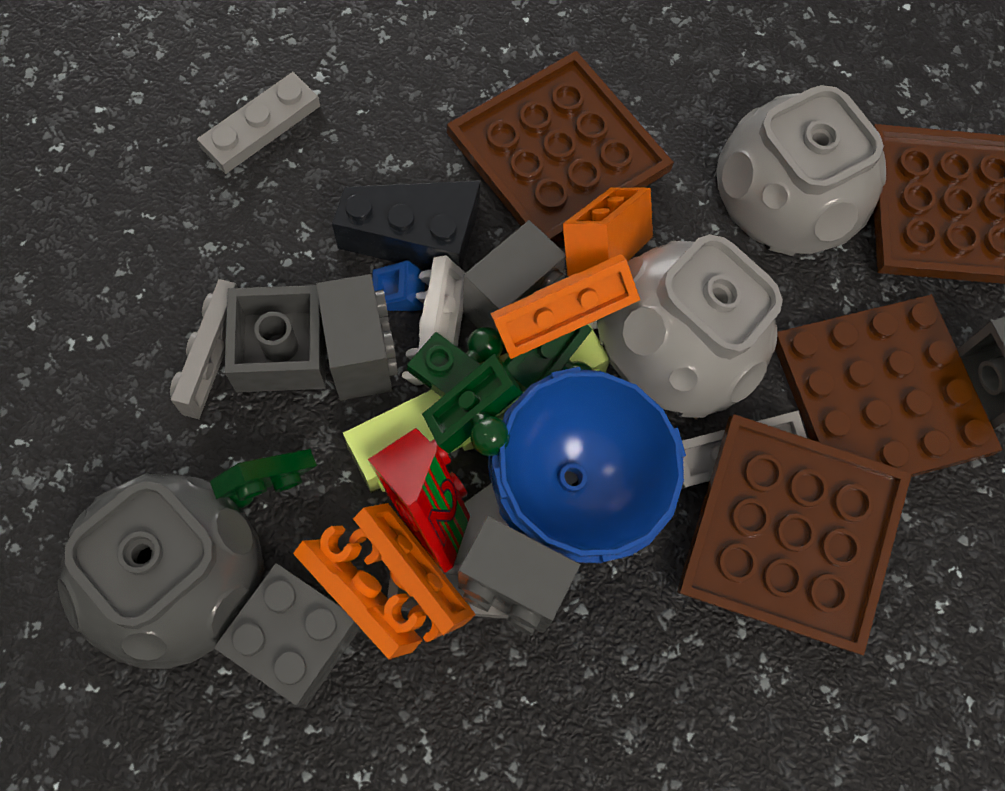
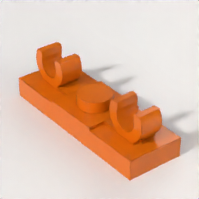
[490,254,640,359]
[349,503,476,642]
[293,526,426,659]

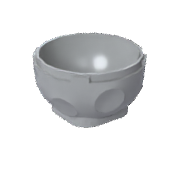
[715,85,886,256]
[597,234,783,418]

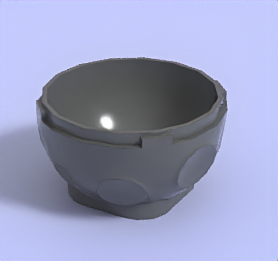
[58,473,264,669]

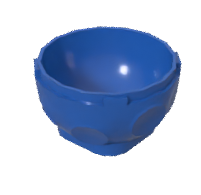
[488,367,686,563]

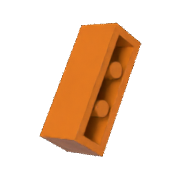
[563,188,653,276]

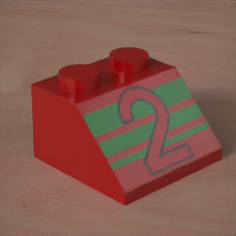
[368,428,470,573]

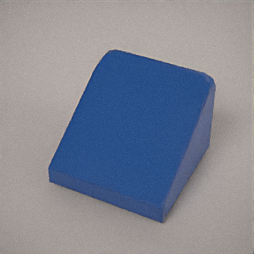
[372,260,425,311]

